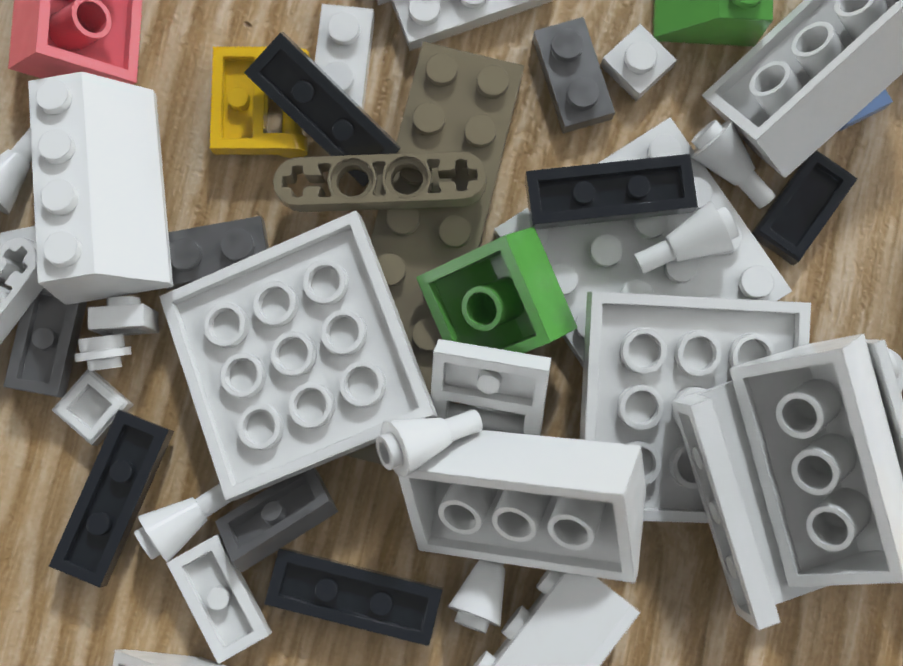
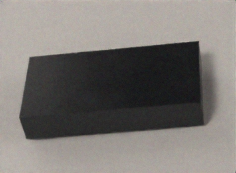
[751,150,858,266]

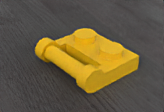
[210,47,310,158]

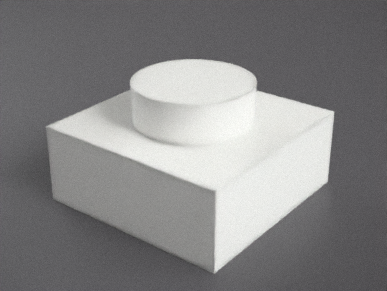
[600,24,677,101]
[88,296,159,336]

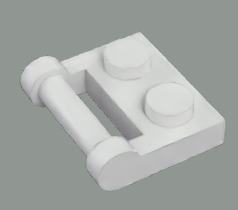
[430,339,552,436]

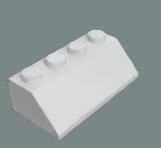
[702,0,903,178]
[28,72,173,305]
[729,333,903,587]
[398,430,646,583]
[473,570,640,666]

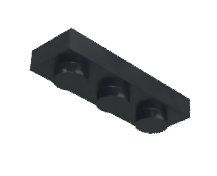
[244,32,401,187]
[525,154,698,229]
[49,410,174,588]
[264,547,443,646]

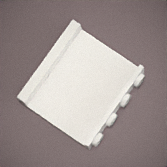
[671,339,903,630]

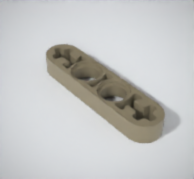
[273,151,487,212]

